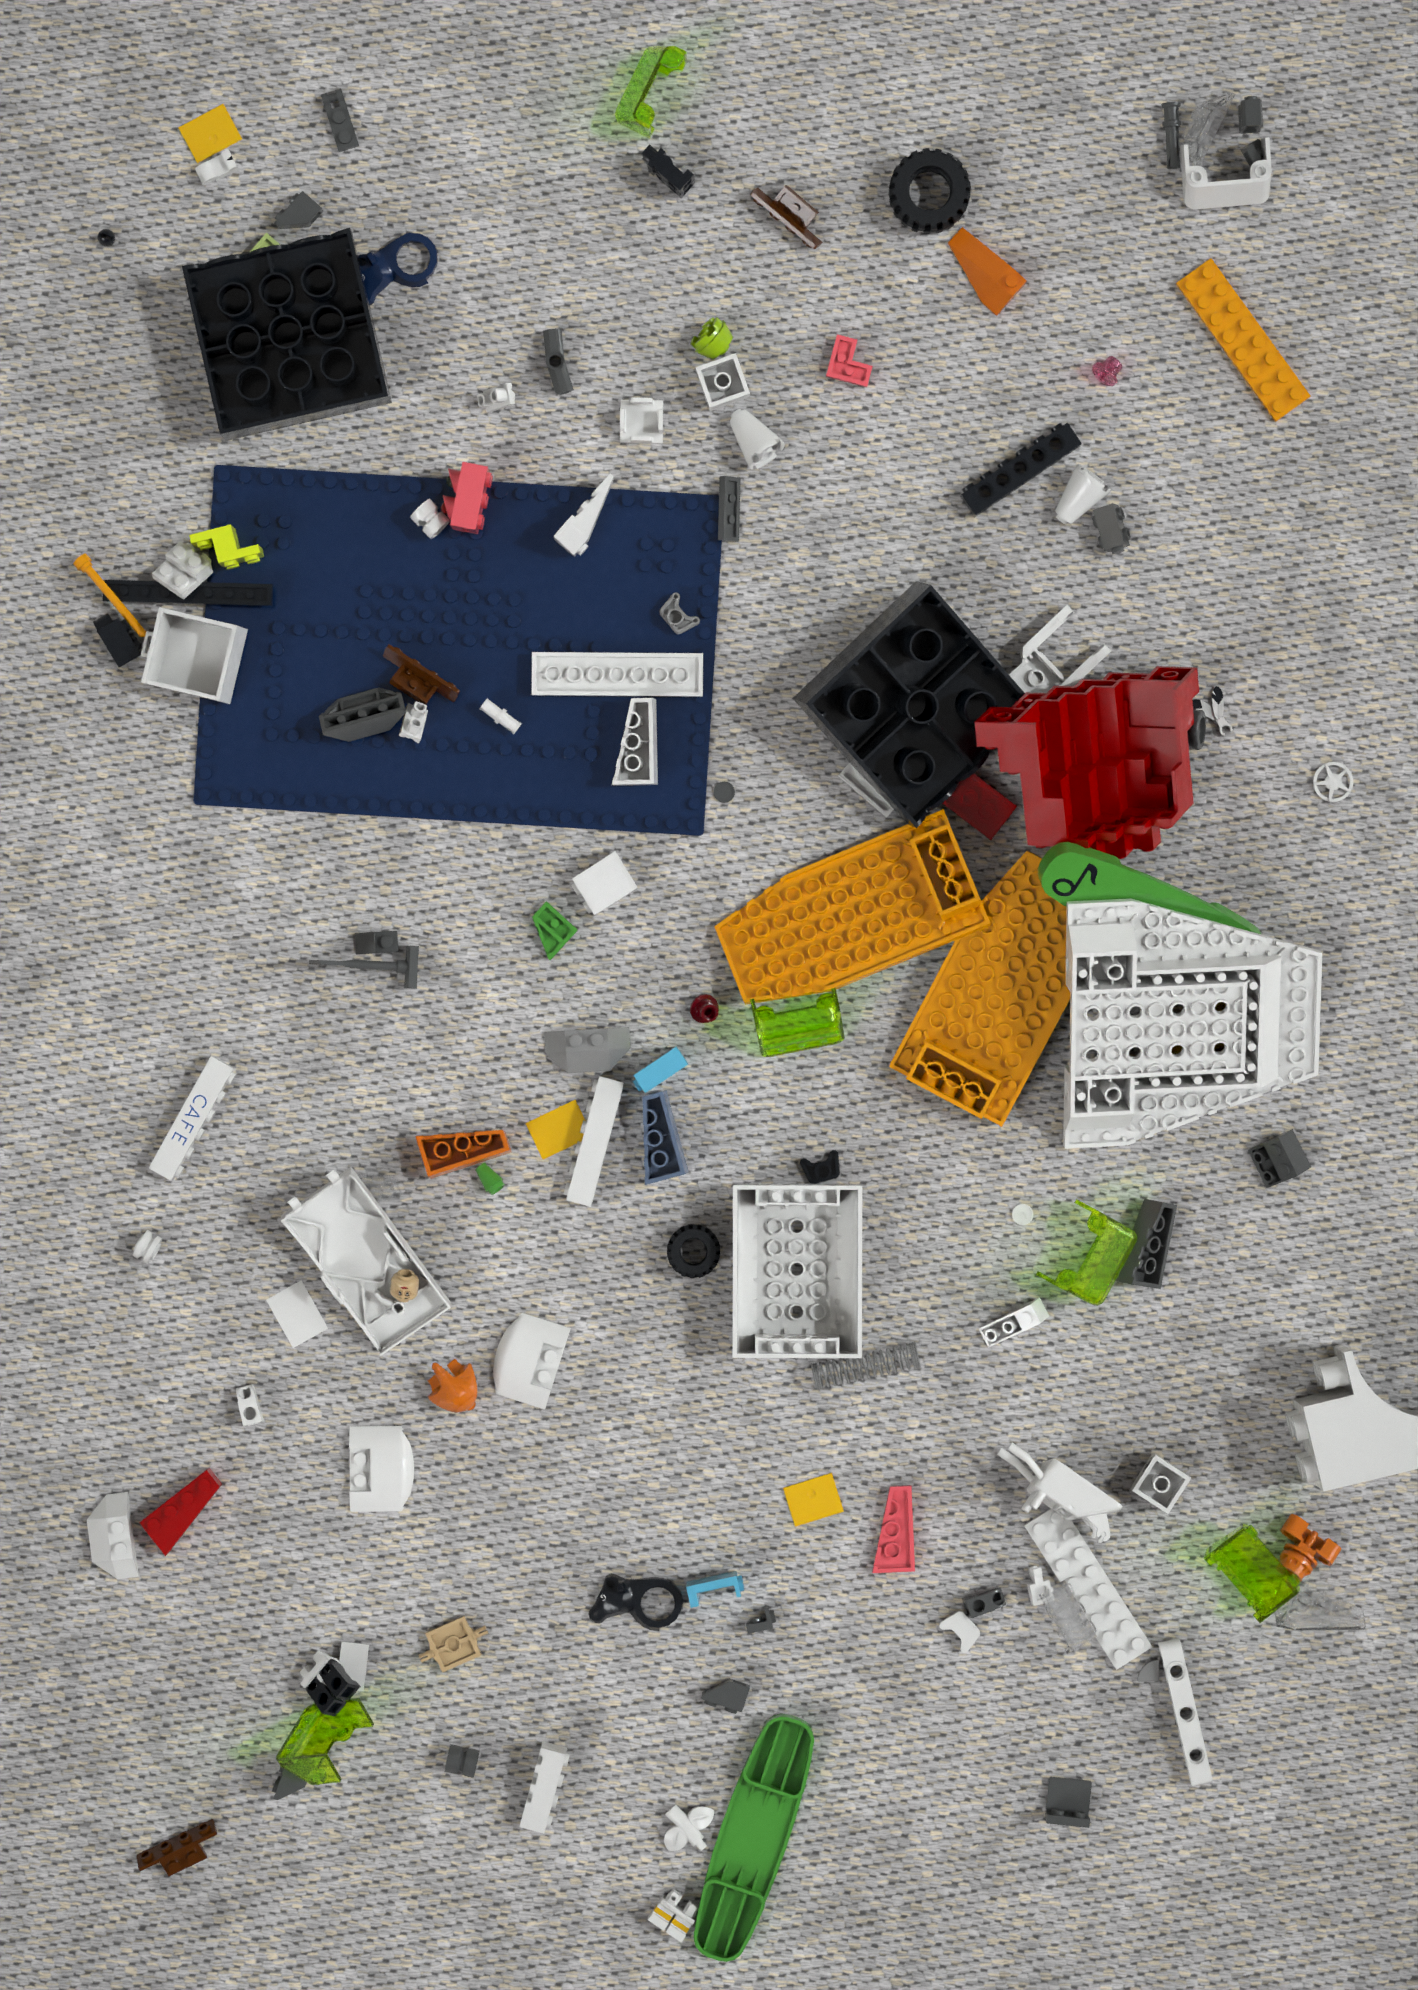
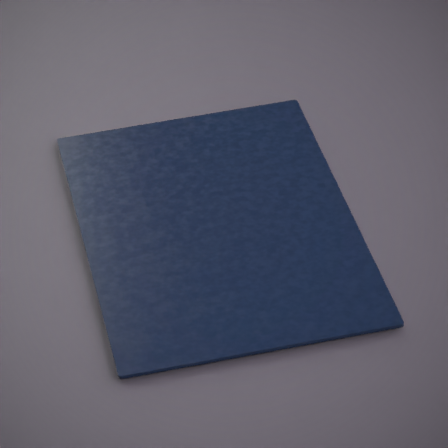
[193,465,722,836]

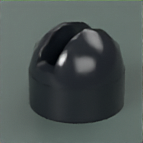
[98,229,115,247]

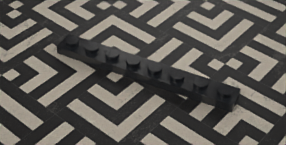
[102,580,273,606]

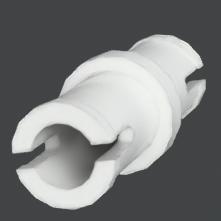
[480,698,522,734]

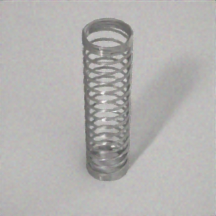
[811,1342,921,1390]

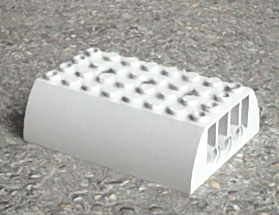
[732,1183,862,1358]

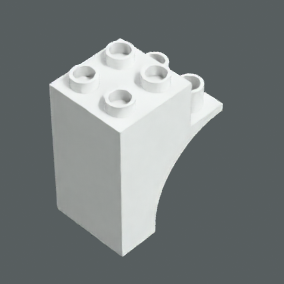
[1285,1344,1418,1491]

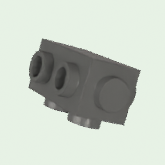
[1092,503,1131,554]

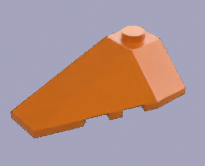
[948,227,1027,316]

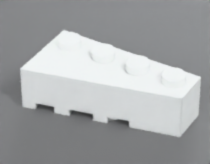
[612,698,658,786]
[519,1741,570,1834]

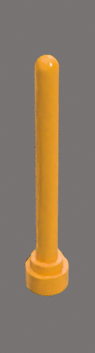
[73,553,146,637]

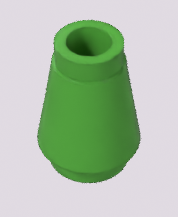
[475,1163,505,1195]

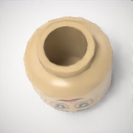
[390,1269,419,1302]

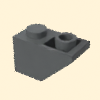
[275,191,323,229]
[701,1678,750,1714]

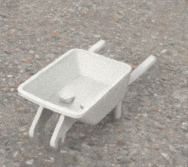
[997,1443,1123,1543]

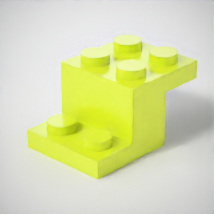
[189,524,264,570]

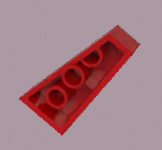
[139,1467,222,1556]

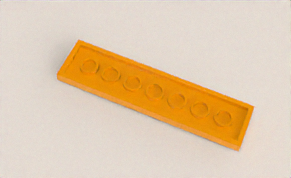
[1176,258,1311,422]

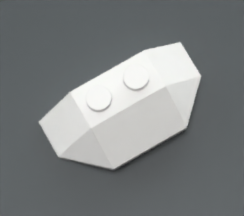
[87,1492,139,1579]

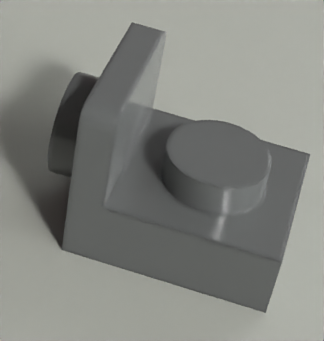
[1240,139,1263,167]
[746,1606,776,1634]

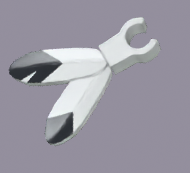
[1192,686,1233,737]

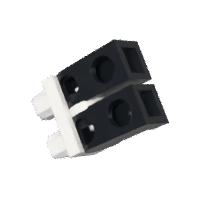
[300,1651,361,1717]

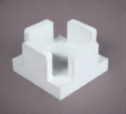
[620,398,663,444]

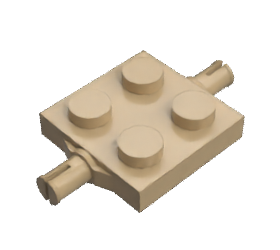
[418,1615,489,1673]

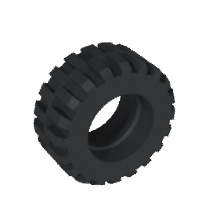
[888,148,971,234]

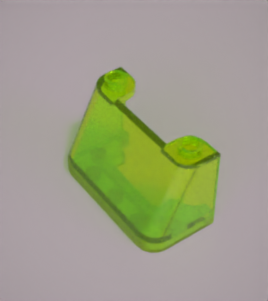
[615,46,687,139]
[1204,1524,1301,1623]

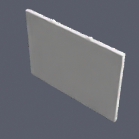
[266,1280,328,1348]

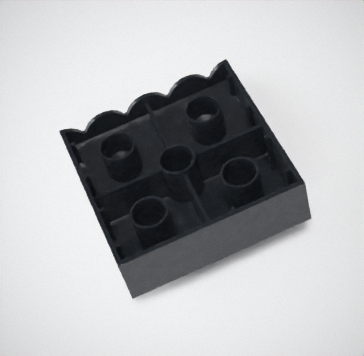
[793,581,1025,828]

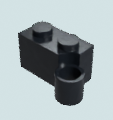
[93,613,142,668]

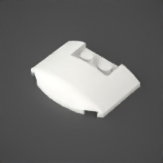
[493,1313,571,1409]
[349,1426,414,1512]

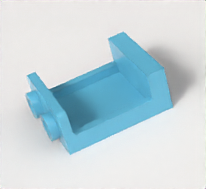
[686,1571,744,1608]

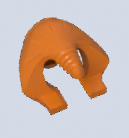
[428,1359,478,1413]

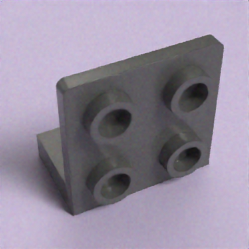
[1045,1777,1092,1828]

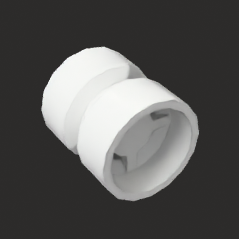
[410,498,451,539]

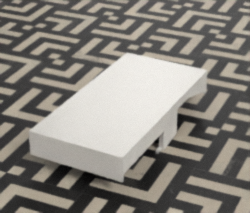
[280,1167,451,1356]

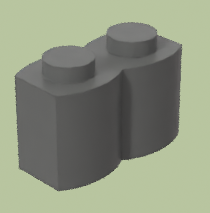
[1238,96,1263,134]

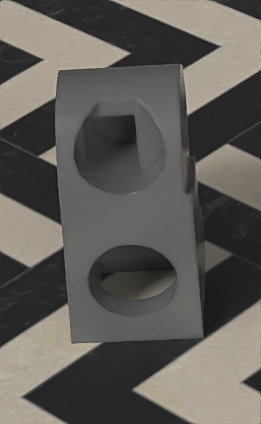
[962,1587,1006,1618]

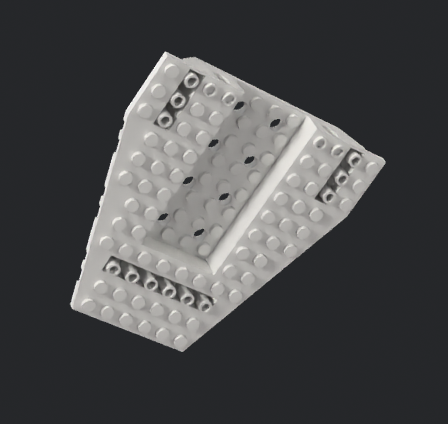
[1063,898,1322,1149]

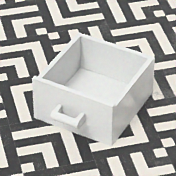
[140,607,248,704]

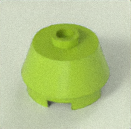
[690,317,733,360]

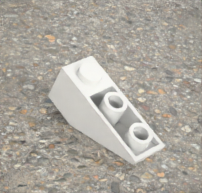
[979,1297,1049,1348]

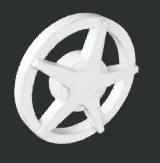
[1313,762,1353,802]

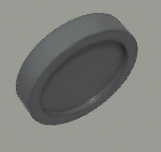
[714,781,735,803]

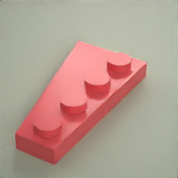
[872,1485,915,1573]

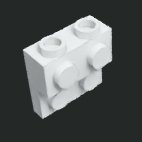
[152,541,213,600]

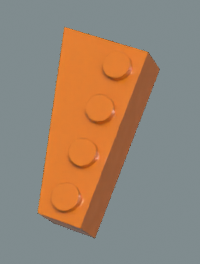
[415,1130,512,1179]

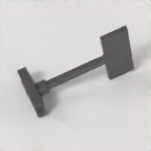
[309,946,419,989]

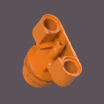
[1277,1514,1341,1582]

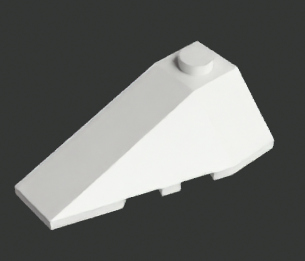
[554,474,614,557]

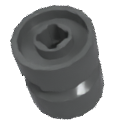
[444,1744,480,1778]

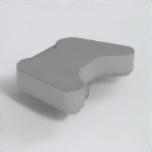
[660,592,700,635]

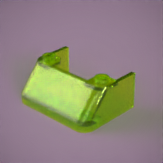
[750,982,845,1057]
[1036,1199,1137,1306]
[276,1698,374,1785]

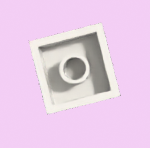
[695,353,750,411]
[1130,1453,1191,1514]

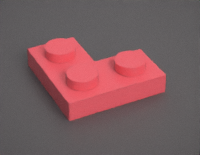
[826,334,873,388]

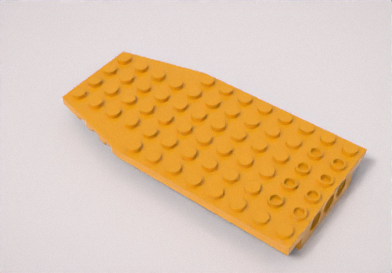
[714,809,991,1005]
[889,850,1070,1127]

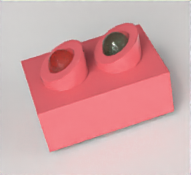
[441,462,493,534]

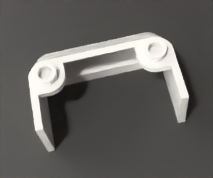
[1180,137,1272,209]

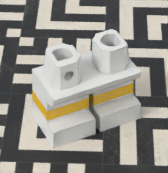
[648,1889,699,1943]

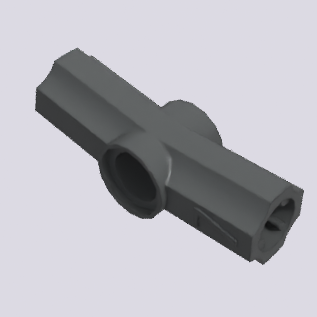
[543,328,574,396]

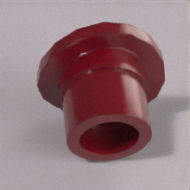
[690,994,719,1023]

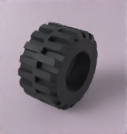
[667,1224,720,1278]

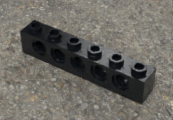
[960,422,1082,518]

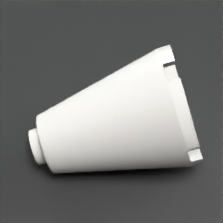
[730,409,785,469]
[1055,464,1112,525]

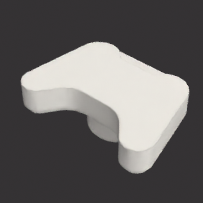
[939,1611,980,1653]

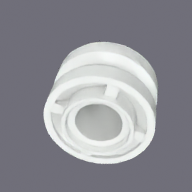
[133,1230,163,1264]

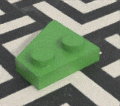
[532,901,578,960]

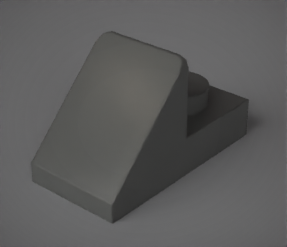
[355,931,399,955]

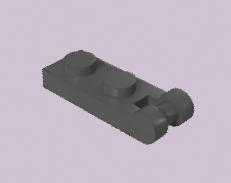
[321,88,359,152]

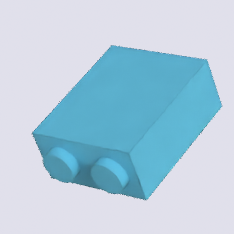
[632,1046,688,1093]

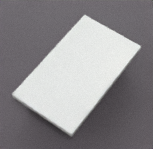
[339,1641,369,1692]

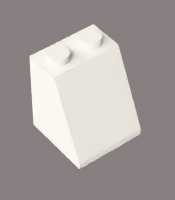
[571,851,638,915]

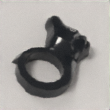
[588,1573,683,1631]

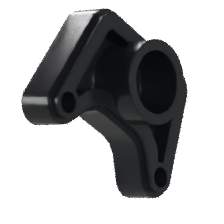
[800,1150,840,1184]

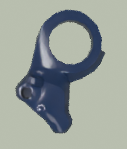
[358,233,438,305]

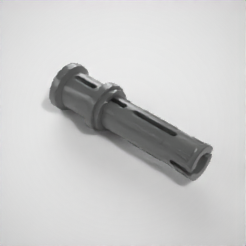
[1161,102,1182,169]

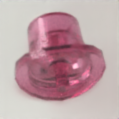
[1092,356,1122,386]

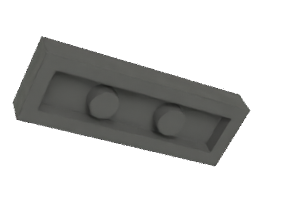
[718,476,741,542]

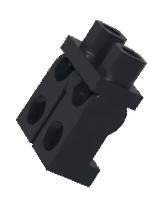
[641,144,695,199]

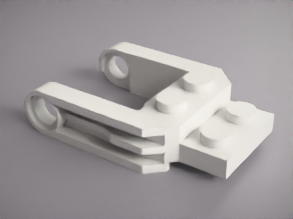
[1009,605,1111,693]

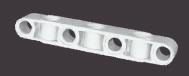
[1158,1638,1213,1786]

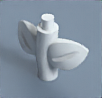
[664,1804,714,1851]

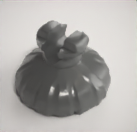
[1187,710,1206,750]

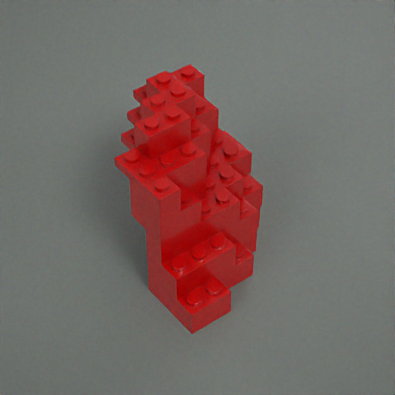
[975,666,1199,859]

